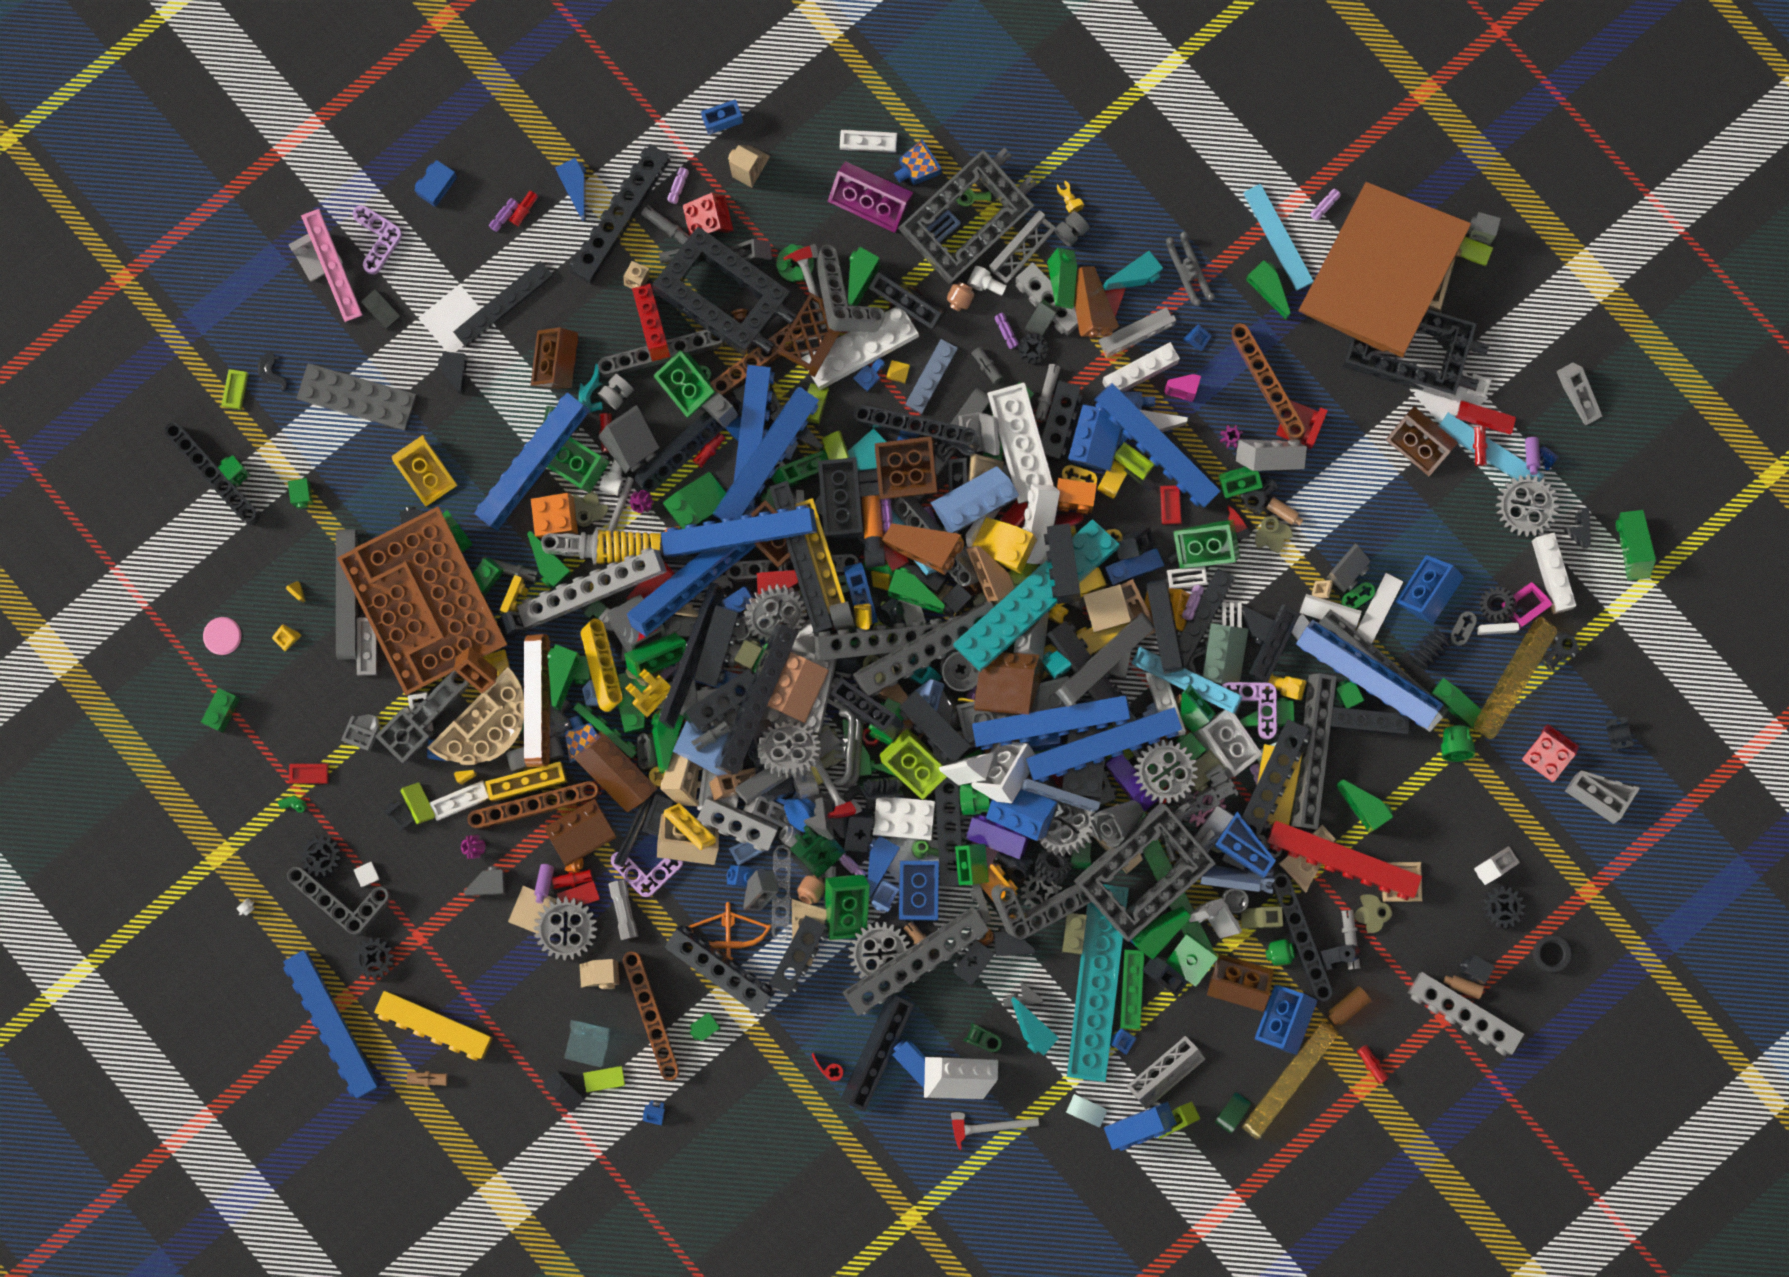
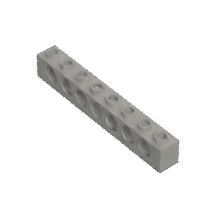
[517,548,667,629]

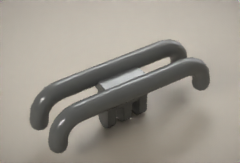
[1166,231,1215,307]
[834,709,863,788]

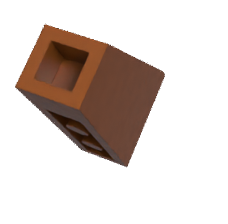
[1074,266,1119,338]
[882,523,964,575]

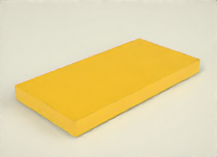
[1254,744,1303,825]

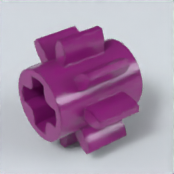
[1220,425,1243,449]
[629,490,654,514]
[461,835,485,859]

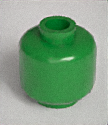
[1266,939,1296,967]

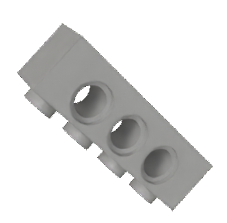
[1016,262,1078,336]
[697,796,779,852]

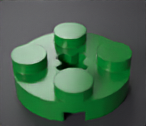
[777,244,814,283]

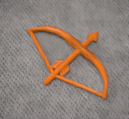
[686,902,772,960]

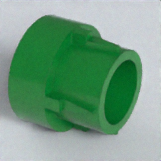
[1441,725,1475,762]
[960,782,992,815]

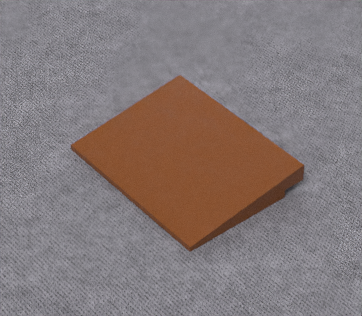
[1299,182,1471,358]
[337,506,508,695]

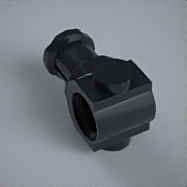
[1239,476,1279,516]
[875,599,909,639]
[1540,631,1580,671]
[993,851,1034,885]

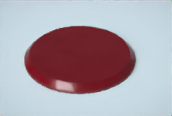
[1054,512,1084,527]

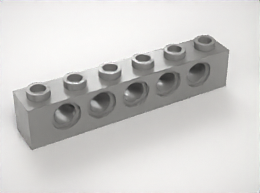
[1408,972,1524,1056]

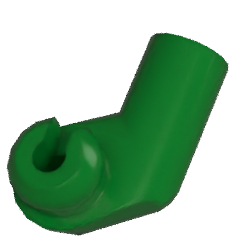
[278,795,307,813]

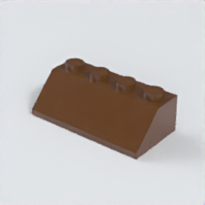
[574,731,657,812]

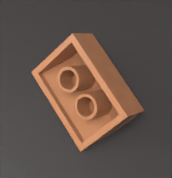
[767,652,829,723]

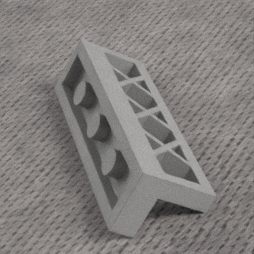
[989,210,1056,285]
[1098,307,1176,358]
[1126,1036,1205,1110]

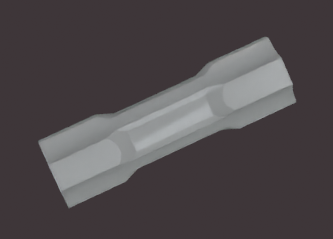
[609,880,638,940]

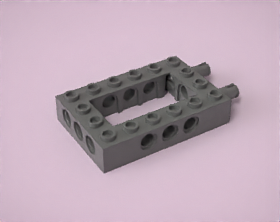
[898,148,1037,284]
[1074,801,1219,942]

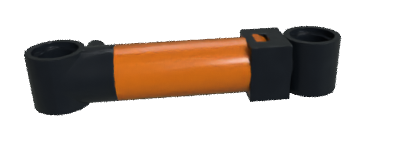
[859,468,886,568]

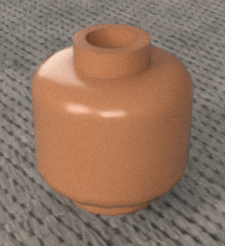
[947,282,974,311]
[797,875,825,905]

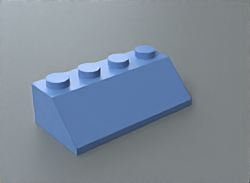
[931,466,1019,533]

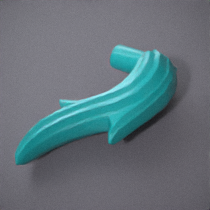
[579,363,603,413]

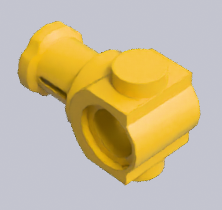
[1265,673,1306,700]

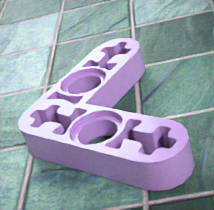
[353,205,402,274]
[1222,682,1276,740]
[611,852,683,897]

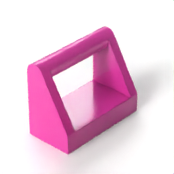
[1164,374,1201,402]
[1501,582,1553,629]

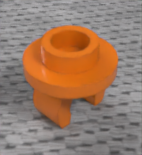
[565,858,583,873]

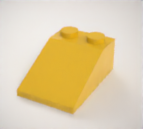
[392,435,457,506]
[972,517,1038,574]

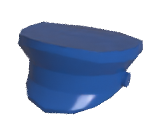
[784,796,816,832]

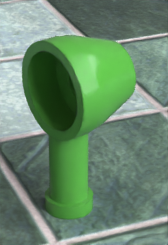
[956,188,991,207]
[911,840,948,859]

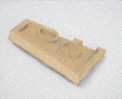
[1279,825,1336,893]
[792,899,827,967]

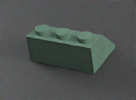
[1202,623,1248,684]

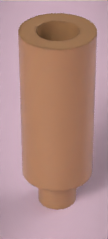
[1266,497,1304,526]
[1443,975,1484,999]

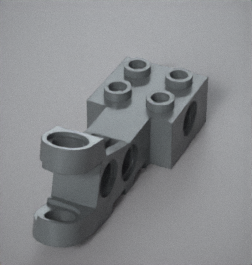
[375,670,469,763]

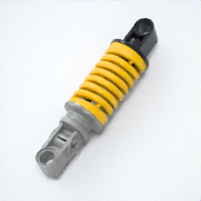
[541,528,693,566]

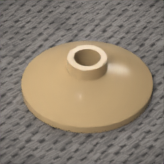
[675,604,699,617]

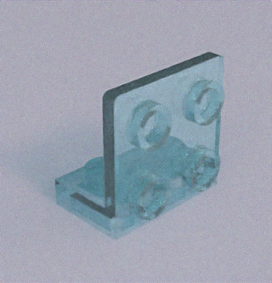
[564,1020,611,1067]

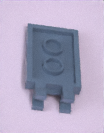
[1200,865,1275,893]

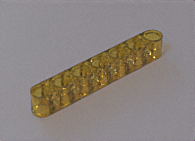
[1474,616,1557,739]
[1241,1021,1339,1140]

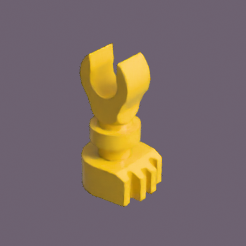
[1057,181,1084,214]

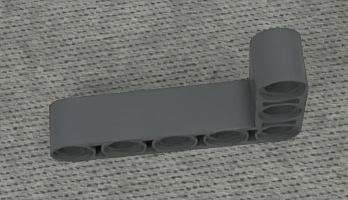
[816,245,885,332]
[287,867,391,935]
[991,884,1092,939]

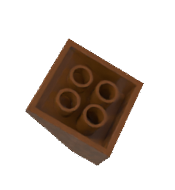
[874,437,937,500]
[974,652,1045,715]

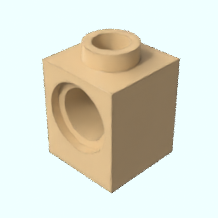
[624,261,649,289]

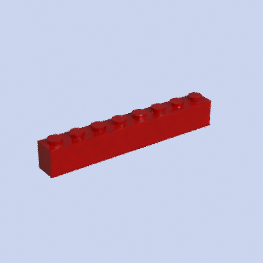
[1266,821,1422,901]

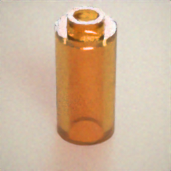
[1328,986,1371,1026]

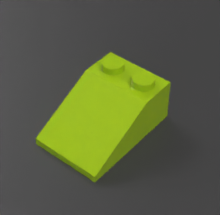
[880,728,947,800]

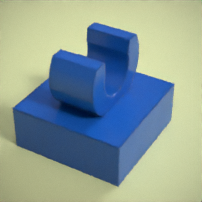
[643,1100,665,1126]

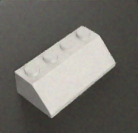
[924,1057,998,1099]

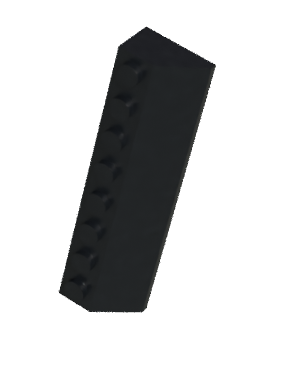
[1046,621,1154,759]

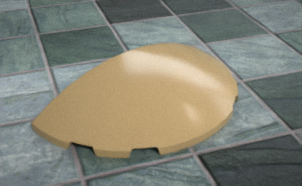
[427,667,524,765]

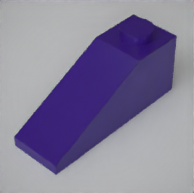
[1105,755,1158,812]

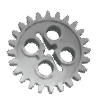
[1496,474,1559,537]
[744,584,807,642]
[758,721,821,778]
[1134,740,1198,804]
[1039,803,1096,856]
[533,897,597,960]
[848,922,910,985]

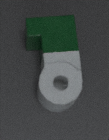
[584,601,614,632]

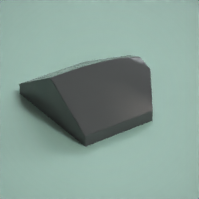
[341,714,380,752]

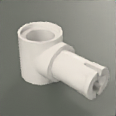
[967,266,1006,296]
[599,459,623,496]

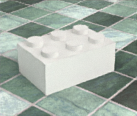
[873,797,936,841]

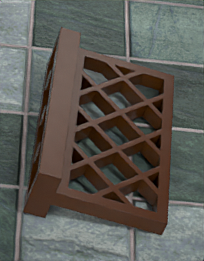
[776,293,841,377]

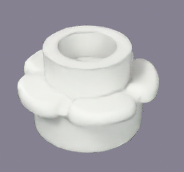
[236,898,254,916]

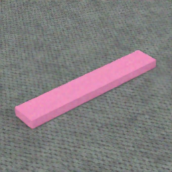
[301,209,362,322]

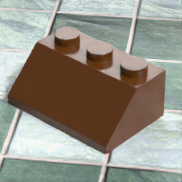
[530,327,578,389]
[1386,406,1458,476]
[750,500,791,568]
[544,799,617,866]
[1207,953,1274,1012]

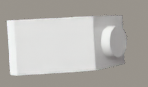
[1474,846,1520,885]

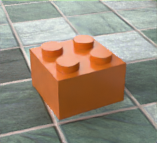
[1057,478,1097,515]
[531,493,578,540]

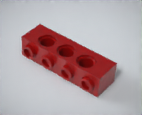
[632,284,671,362]

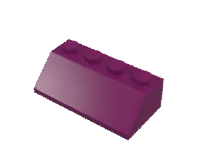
[827,161,913,233]

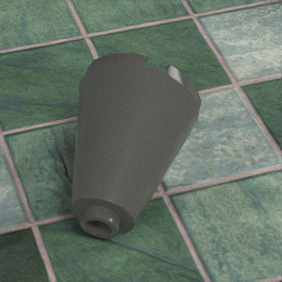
[1091,800,1143,847]

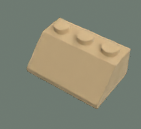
[657,814,719,865]

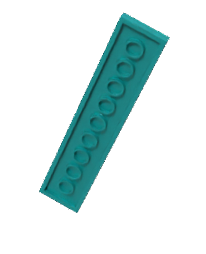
[953,519,1119,672]
[1067,884,1128,1082]

